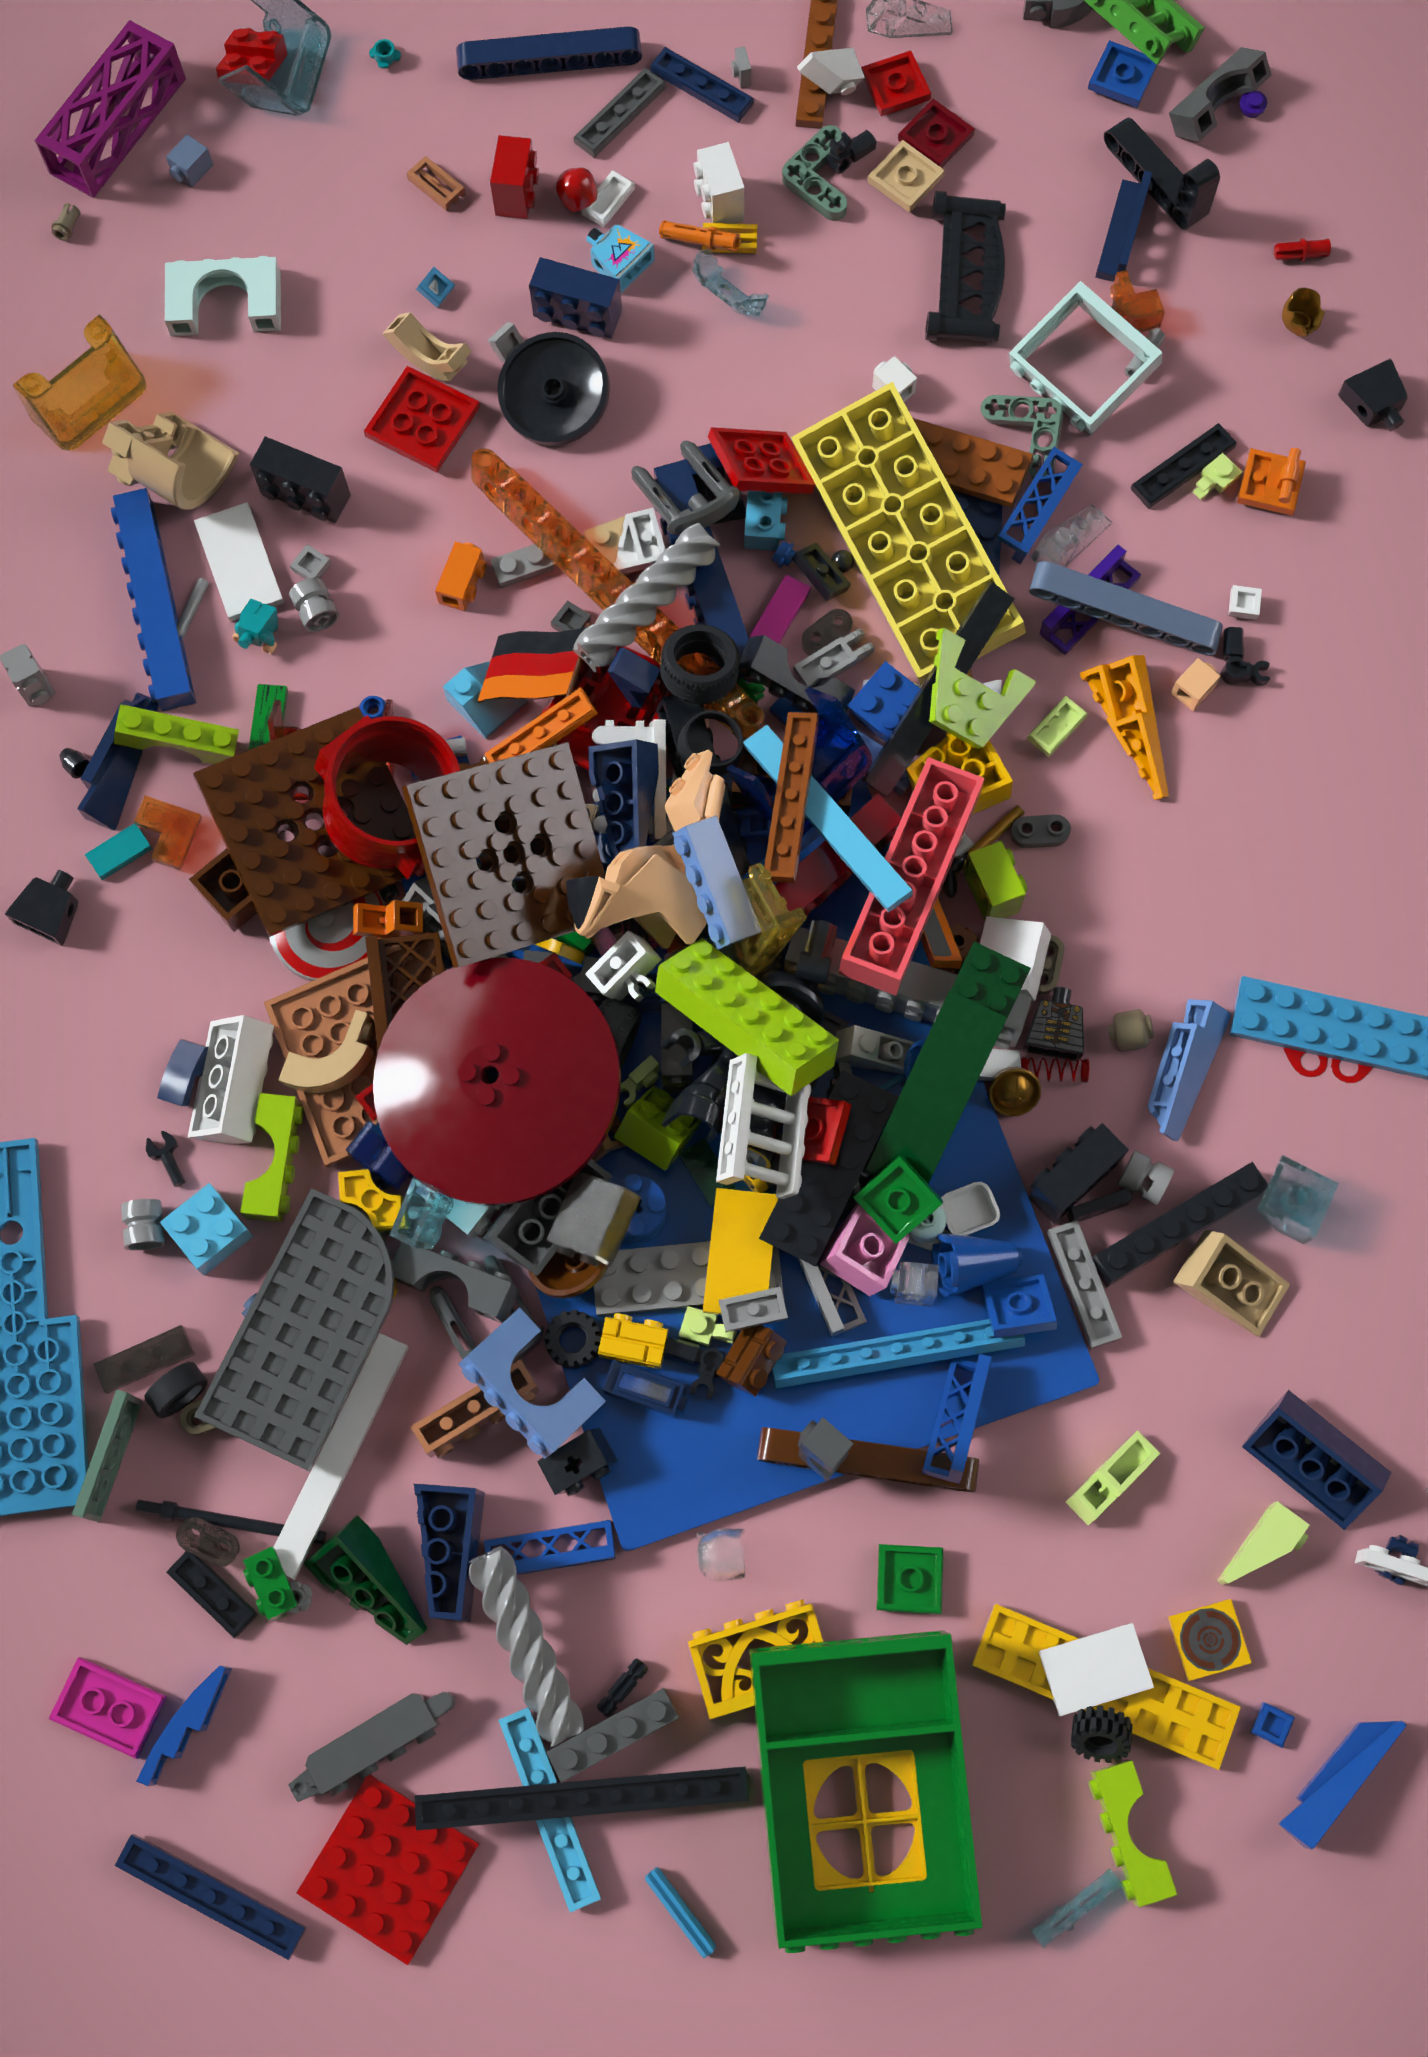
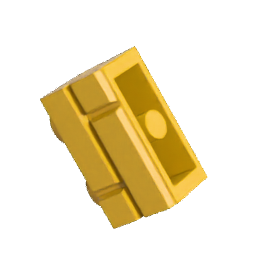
[598,1313,668,1370]

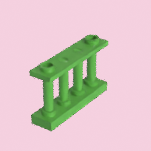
[1084,0,1205,65]

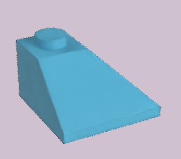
[443,661,528,739]

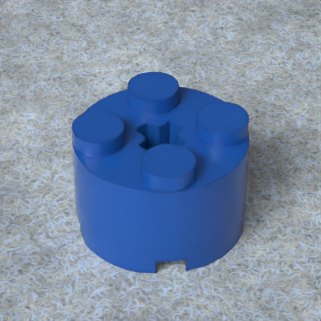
[603,1174,667,1243]

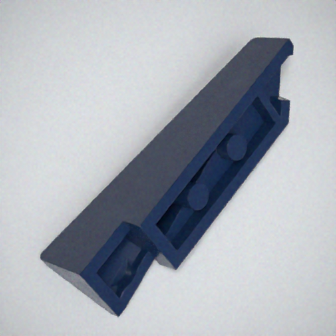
[77,692,159,830]

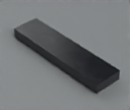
[1131,423,1237,509]

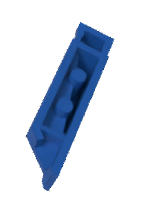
[1278,1721,1407,1850]

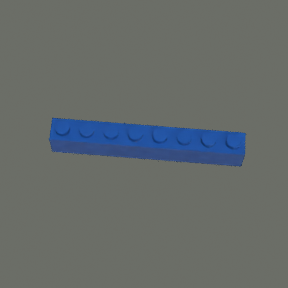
[111,488,196,711]

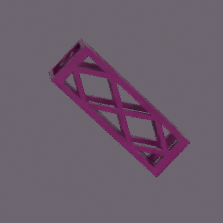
[34,20,186,198]

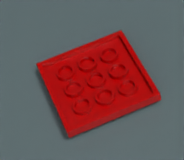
[296,1774,480,1966]

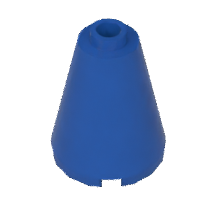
[932,1233,1022,1296]

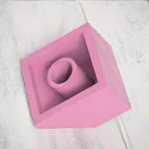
[819,1203,910,1296]

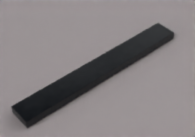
[861,582,1014,797]

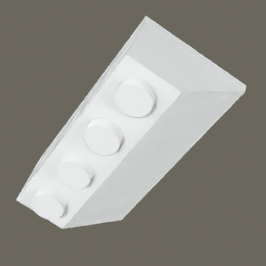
[188,1015,274,1144]

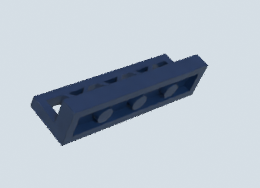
[1095,170,1153,284]

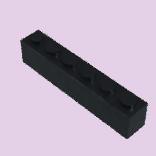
[1092,1161,1270,1288]

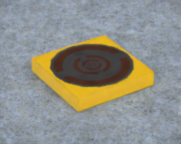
[1168,1599,1252,1681]

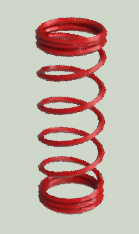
[1020,1057,1090,1083]

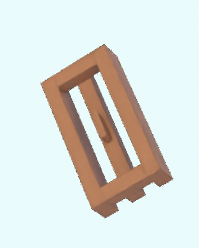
[407,156,465,211]

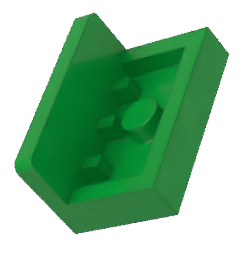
[243,1547,298,1621]

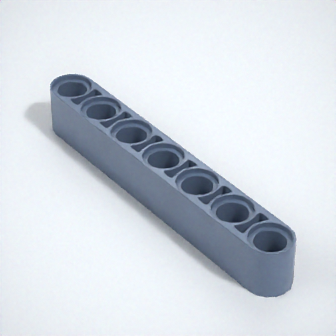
[1029,561,1223,655]

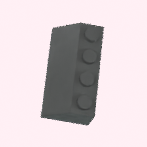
[483,1159,612,1276]

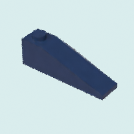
[588,739,659,858]

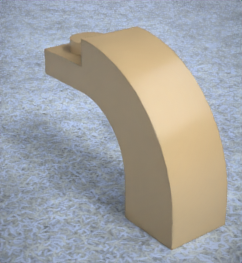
[382,312,472,381]
[278,1010,375,1093]

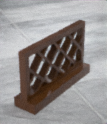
[365,932,443,1050]

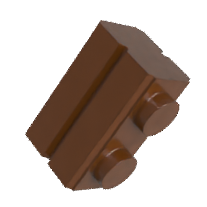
[716,1325,787,1397]

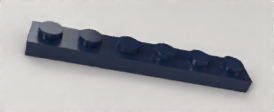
[114,1834,307,1960]

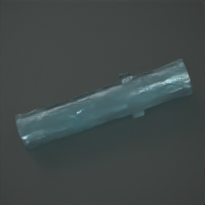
[1031,1868,1122,1948]

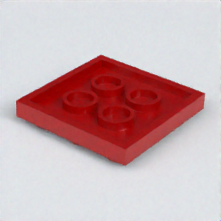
[364,366,480,473]
[707,427,816,494]

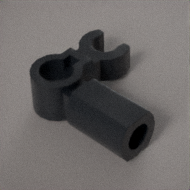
[826,130,877,174]
[1221,627,1270,686]
[663,1336,724,1399]

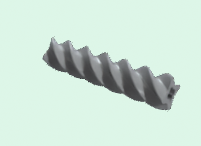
[573,523,721,673]
[469,1546,584,1747]

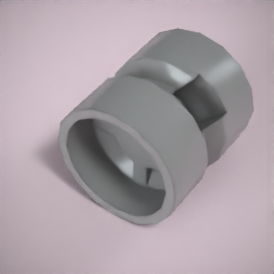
[289,577,340,632]
[1117,1150,1174,1205]
[121,1199,165,1251]

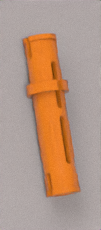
[659,220,741,252]

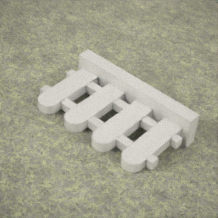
[592,719,666,842]

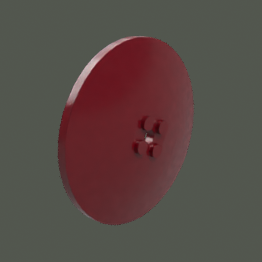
[373,958,621,1206]

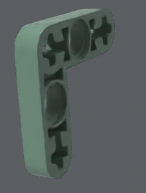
[782,125,847,221]
[981,395,1063,479]

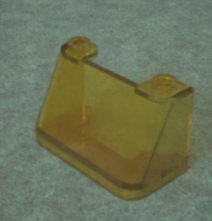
[13,314,147,451]

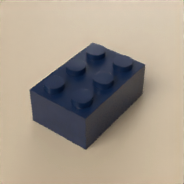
[529,257,622,338]

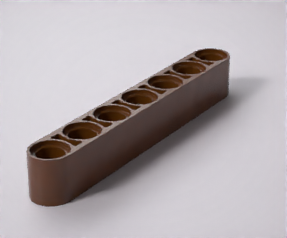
[757,1427,979,1492]

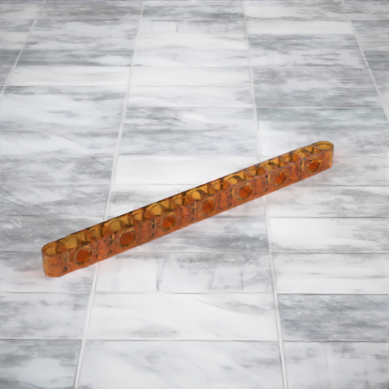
[471,448,765,738]

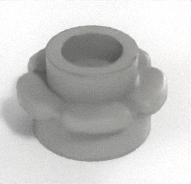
[288,1581,312,1614]

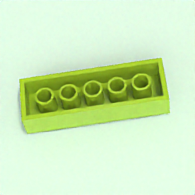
[655,938,839,1096]

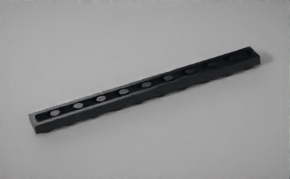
[415,1766,749,1831]

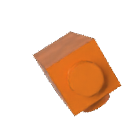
[435,541,487,612]

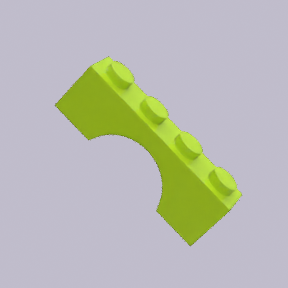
[114,704,239,764]
[240,1093,304,1222]
[1088,1760,1177,1907]

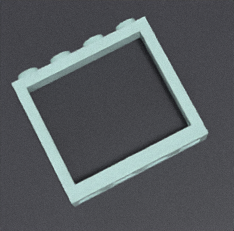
[1009,281,1162,436]

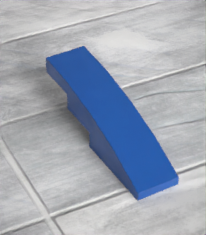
[136,1665,232,1786]

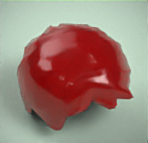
[556,167,597,212]

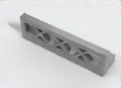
[798,1240,867,1337]

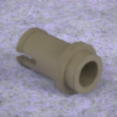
[51,203,81,241]

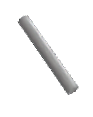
[177,578,209,639]

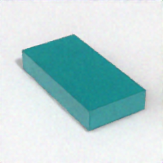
[85,823,152,880]

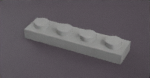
[1047,1220,1122,1349]

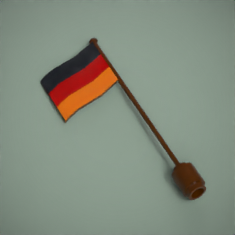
[477,623,593,861]

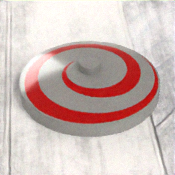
[270,891,385,982]

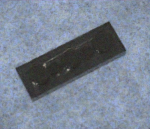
[94,1325,195,1394]

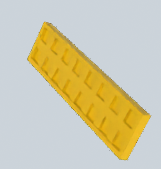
[971,1603,1241,1770]

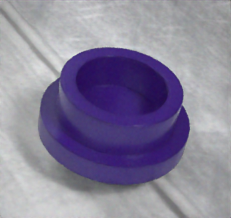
[1240,90,1268,118]

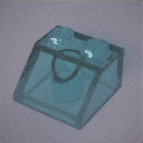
[1257,1155,1339,1244]

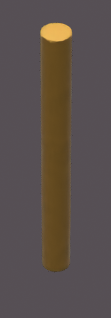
[940,805,1025,891]

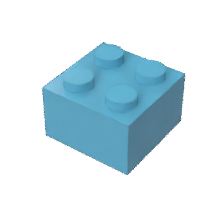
[160,1183,254,1275]

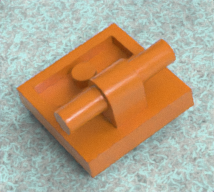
[1237,448,1306,516]

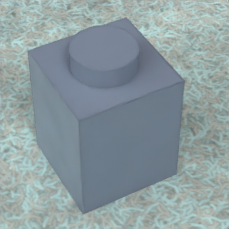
[166,135,213,187]

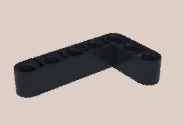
[1104,117,1220,230]

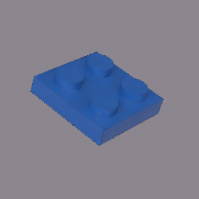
[1088,40,1158,108]
[982,1274,1057,1338]

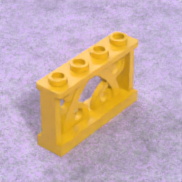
[687,1599,823,1719]

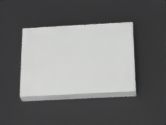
[1038,1623,1154,1716]

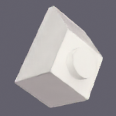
[797,48,865,95]

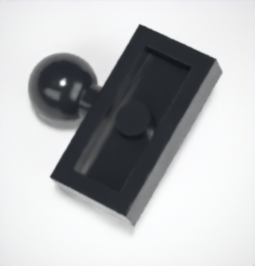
[792,542,854,601]

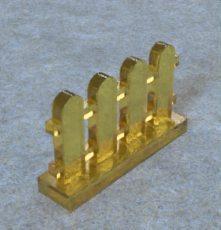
[734,863,807,976]

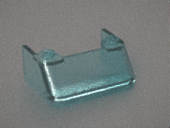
[219,0,331,116]

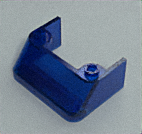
[726,687,872,836]

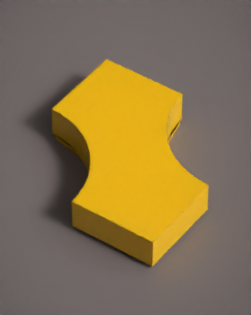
[533,939,585,964]
[338,1169,406,1231]

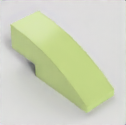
[1066,1430,1160,1525]

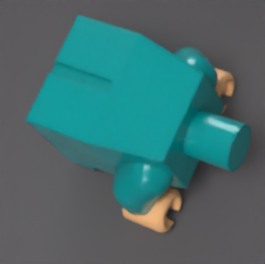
[232,598,279,654]

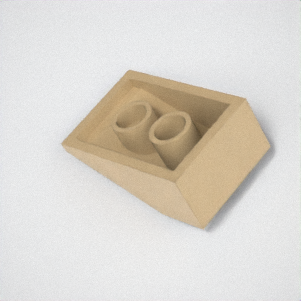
[1173,1230,1290,1337]

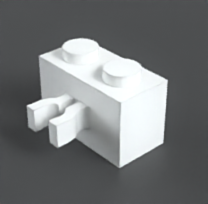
[586,931,662,1002]

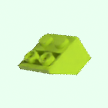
[614,1085,702,1171]

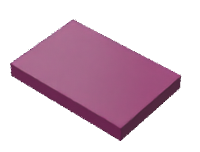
[49,1657,167,1759]

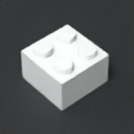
[693,142,744,223]

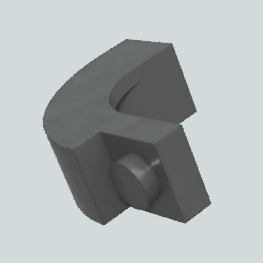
[1023,0,1093,28]

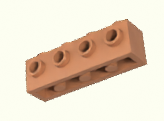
[411,1359,540,1458]

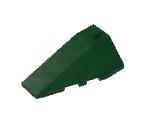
[303,1515,428,1645]

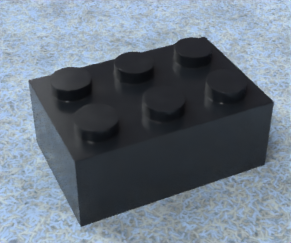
[249,436,351,523]
[1029,1123,1129,1224]

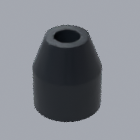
[59,748,89,779]

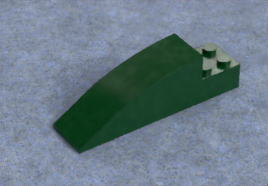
[866,942,1031,1184]

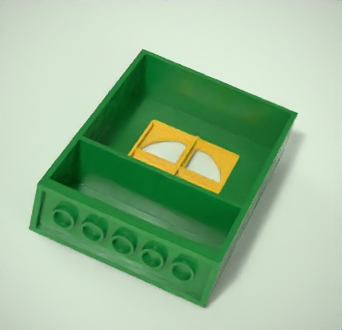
[749,1630,983,1953]

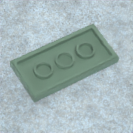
[72,1389,143,1523]

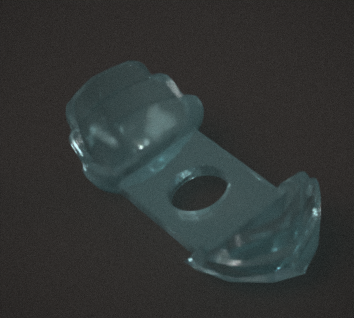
[692,250,769,317]

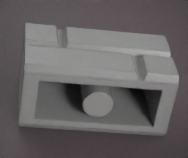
[0,644,55,706]

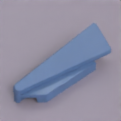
[1147,999,1231,1141]

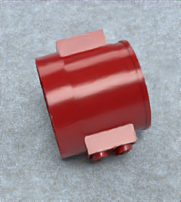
[314,715,460,879]

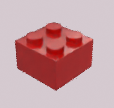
[490,135,539,219]

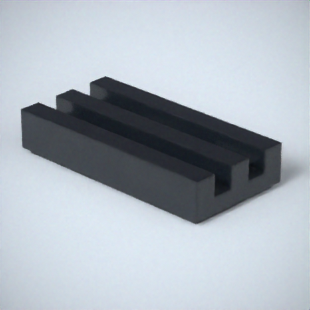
[1067,1188,1133,1222]

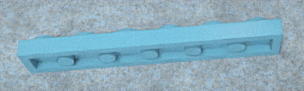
[498,1707,601,1913]

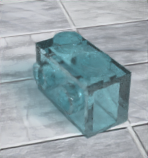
[389,1177,454,1249]

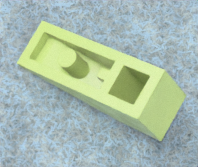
[1217,1501,1310,1585]

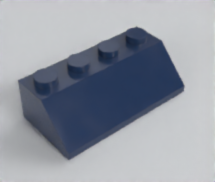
[1242,1390,1392,1530]

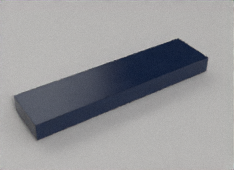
[650,47,754,123]

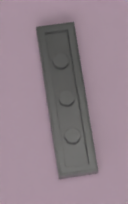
[574,67,666,158]

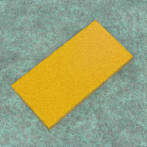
[703,1188,778,1315]

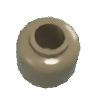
[1108,1009,1154,1051]

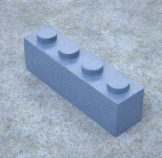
[672,815,762,950]

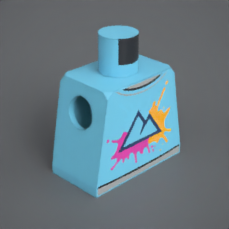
[586,225,655,293]

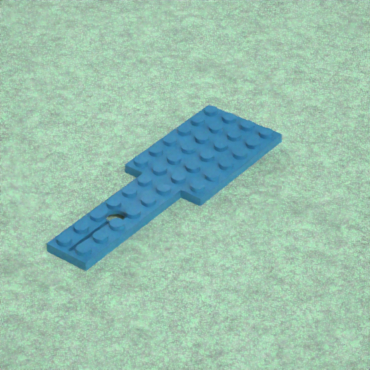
[0,1138,89,1517]

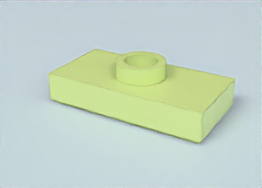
[1027,696,1088,757]

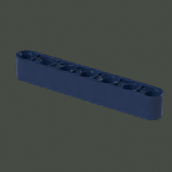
[456,26,642,80]

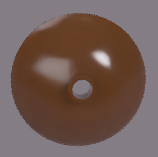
[529,1211,614,1298]

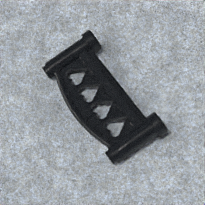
[925,191,1006,343]

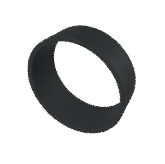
[677,710,743,776]

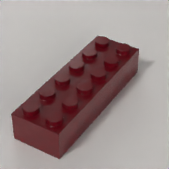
[752,794,902,949]

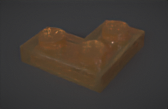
[134,795,202,871]

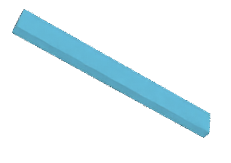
[743,725,913,913]

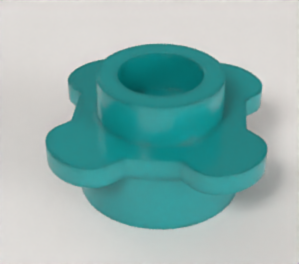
[369,39,401,69]

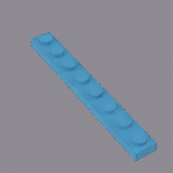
[772,1319,1025,1388]

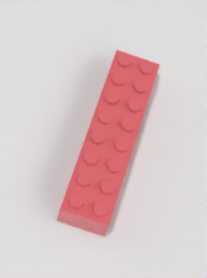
[838,757,985,996]

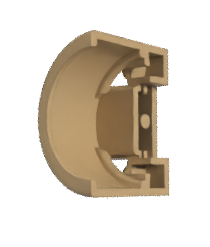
[102,412,239,510]

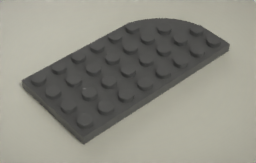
[194,1188,394,1472]

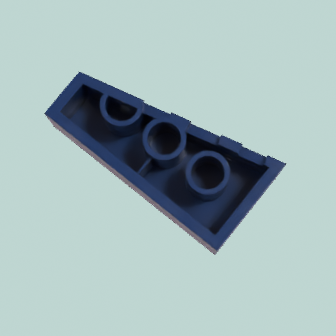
[414,1484,485,1622]

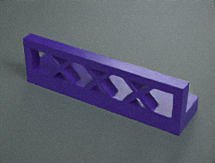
[1039,544,1141,655]

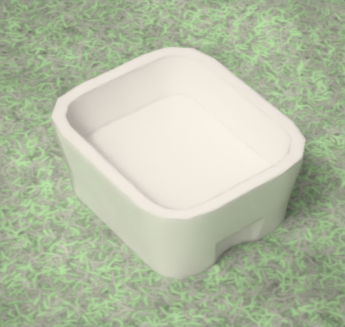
[941,1182,1000,1236]

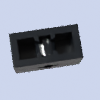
[537,1428,618,1497]

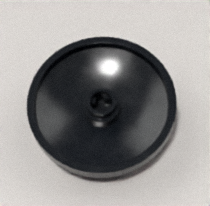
[497,332,610,446]

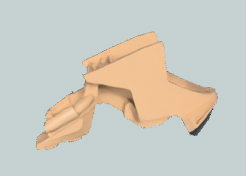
[566,750,725,949]

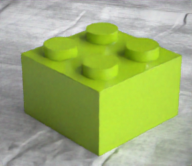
[963,840,1027,921]

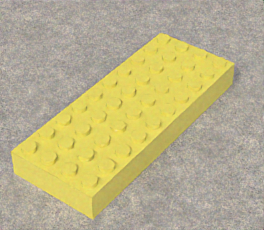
[791,382,1026,686]

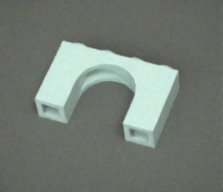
[165,256,281,336]

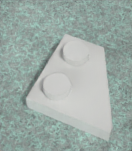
[613,508,665,576]

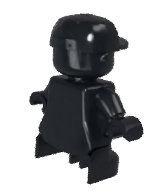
[661,970,825,1180]

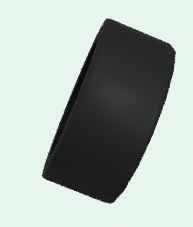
[144,1362,208,1418]

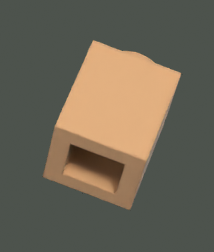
[1171,658,1220,711]

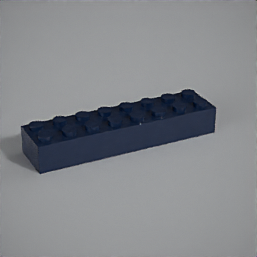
[654,459,752,693]

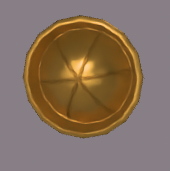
[989,1067,1041,1116]

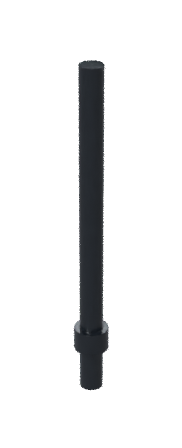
[135,1499,326,1544]

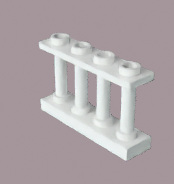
[716,1053,811,1199]

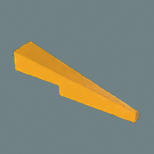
[1080,655,1169,800]

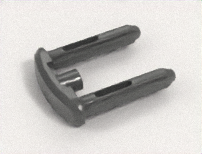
[631,440,740,536]
[429,1255,544,1365]

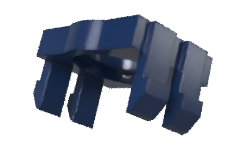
[1375,1535,1419,1585]

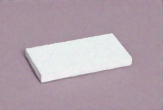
[194,502,284,622]

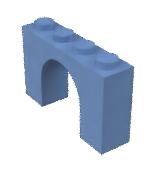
[458,1307,606,1459]

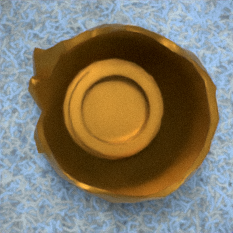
[1282,287,1325,337]

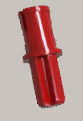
[1273,238,1331,261]

